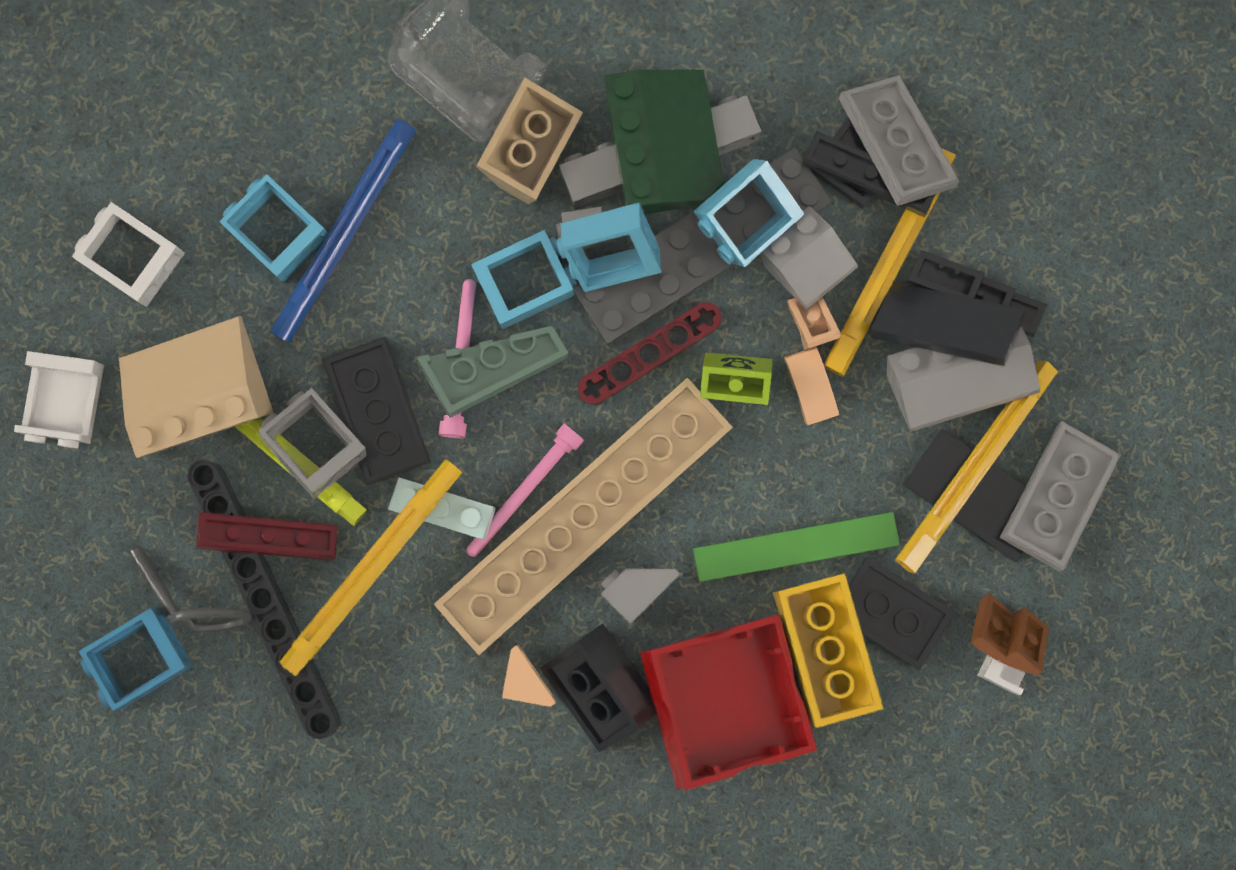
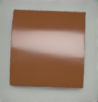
[971,593,1049,675]

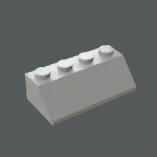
[887,326,1040,432]

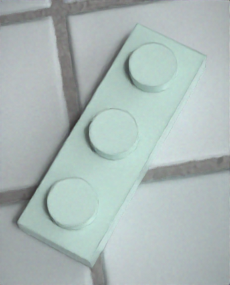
[388,477,496,540]

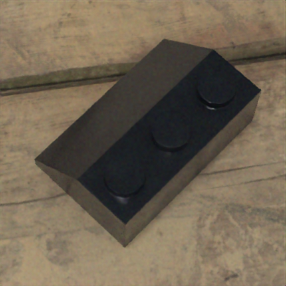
[541,623,656,752]

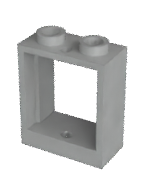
[258,388,367,500]

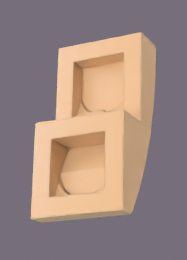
[784,347,839,425]

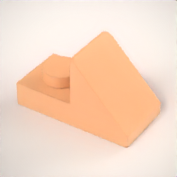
[787,297,841,350]

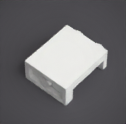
[14,351,104,449]

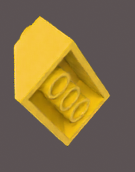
[773,573,883,728]

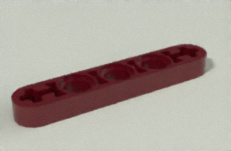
[578,302,721,405]

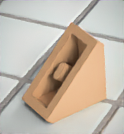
[502,645,557,707]

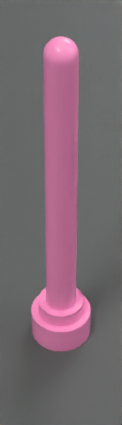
[438,279,476,439]
[466,423,585,557]

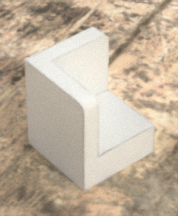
[977,655,1026,696]

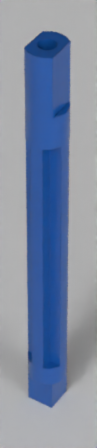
[270,119,416,343]

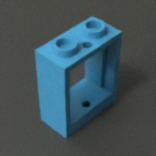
[79,608,193,711]

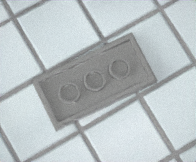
[839,75,959,206]
[1000,421,1121,572]

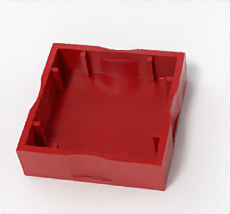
[640,615,817,790]

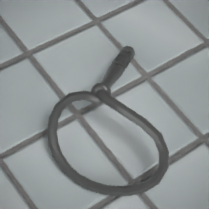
[130,547,252,632]

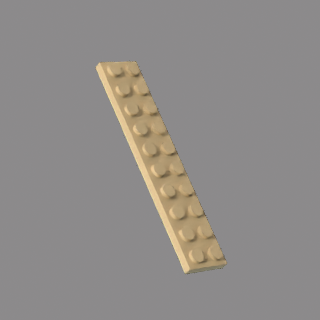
[434,377,733,655]

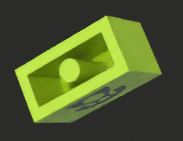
[700,352,772,405]

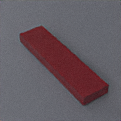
[195,512,337,561]

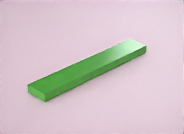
[693,512,900,582]

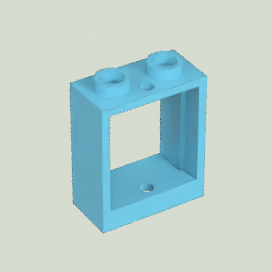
[693,159,804,267]
[220,174,328,283]
[557,203,661,292]
[471,230,577,330]

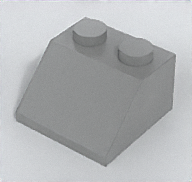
[760,206,858,310]
[601,569,680,624]

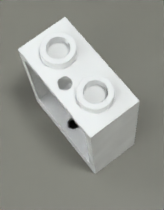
[72,202,185,307]

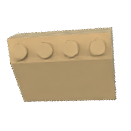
[119,316,274,458]

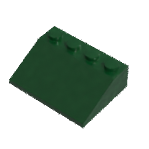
[604,69,724,214]

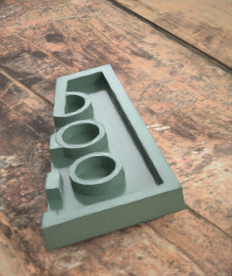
[417,326,569,418]

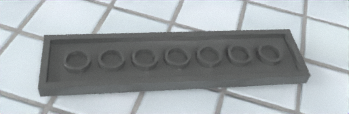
[573,147,832,345]

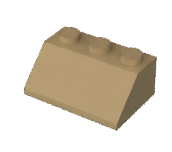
[476,78,583,204]

